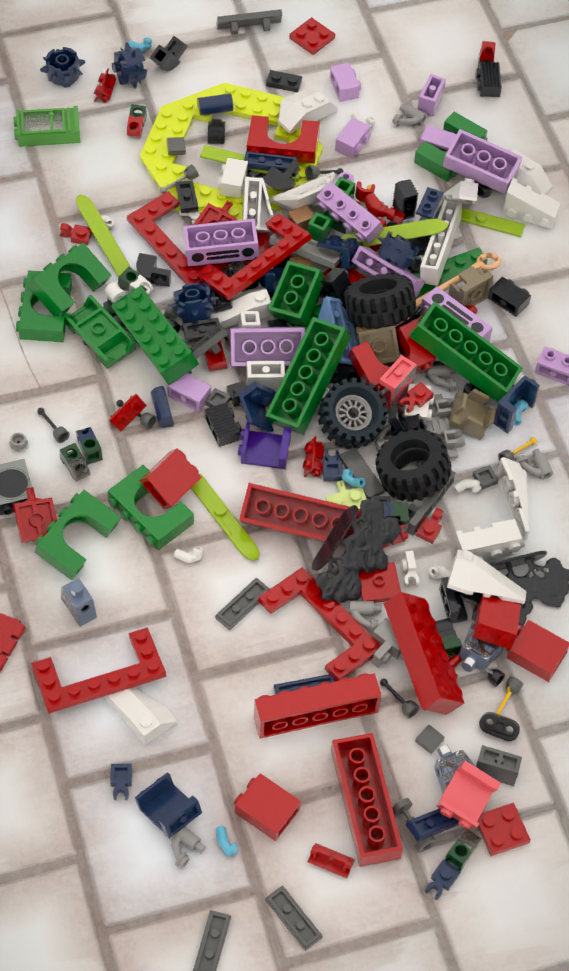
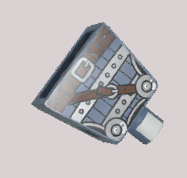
[61,578,97,627]
[459,623,503,672]
[434,745,477,793]

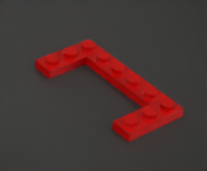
[127,191,234,285]
[196,213,312,301]
[258,567,381,681]
[31,627,167,714]

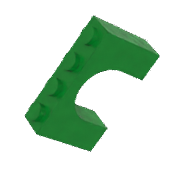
[414,111,488,182]
[28,243,112,316]
[16,270,72,342]
[108,465,194,550]
[34,490,121,580]

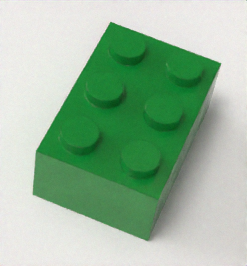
[268,261,325,327]

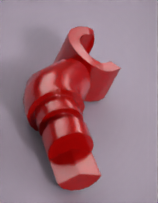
[355,181,405,224]

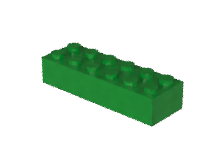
[111,285,199,385]
[409,301,523,403]
[265,317,351,435]

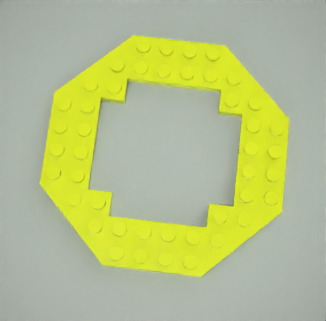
[140,83,323,220]

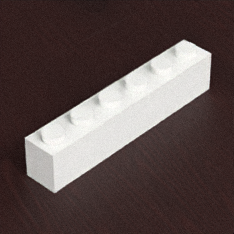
[420,199,462,286]

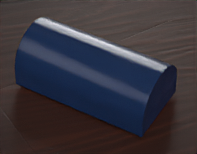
[197,93,233,115]
[150,386,174,428]

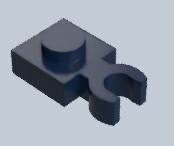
[323,450,343,481]
[110,764,132,800]
[425,859,461,900]

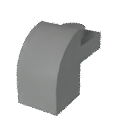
[372,618,401,668]

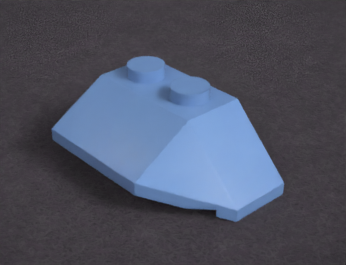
[318,296,359,365]

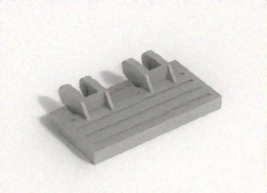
[269,233,342,269]
[420,394,465,462]

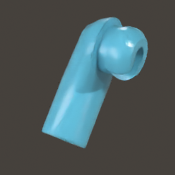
[128,37,152,52]
[513,400,528,425]
[342,469,366,488]
[215,826,238,857]

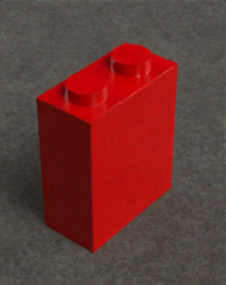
[139,448,202,510]
[472,595,521,650]
[506,620,569,682]
[234,773,301,841]

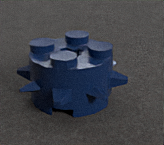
[112,42,147,89]
[40,47,86,88]
[377,231,421,270]
[169,283,219,323]

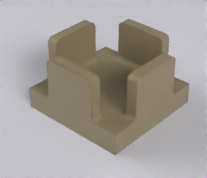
[449,266,493,307]
[358,325,400,364]
[448,389,496,440]

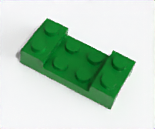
[62,295,136,369]

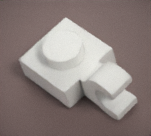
[401,551,419,588]

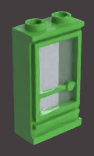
[13,106,81,147]

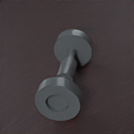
[392,798,436,853]

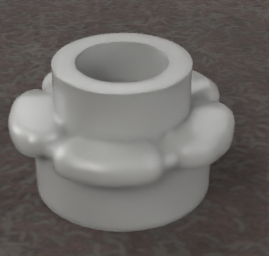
[9,433,28,451]

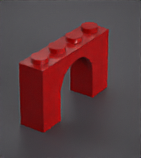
[246,115,320,164]
[348,321,436,392]

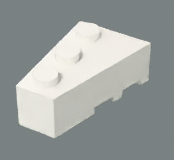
[242,177,274,236]
[502,178,560,229]
[456,519,525,561]

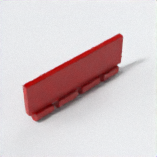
[0,613,26,672]

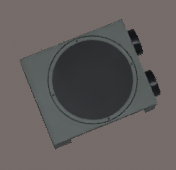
[0,459,32,515]

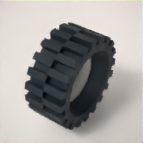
[318,378,388,449]

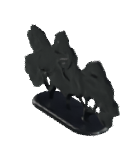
[312,496,401,603]
[460,551,569,625]

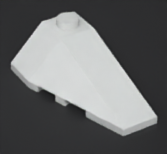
[443,178,478,205]
[199,287,272,328]
[496,457,529,541]
[447,549,526,604]
[104,687,178,746]

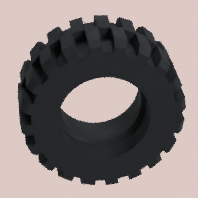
[344,273,417,329]
[375,429,452,502]

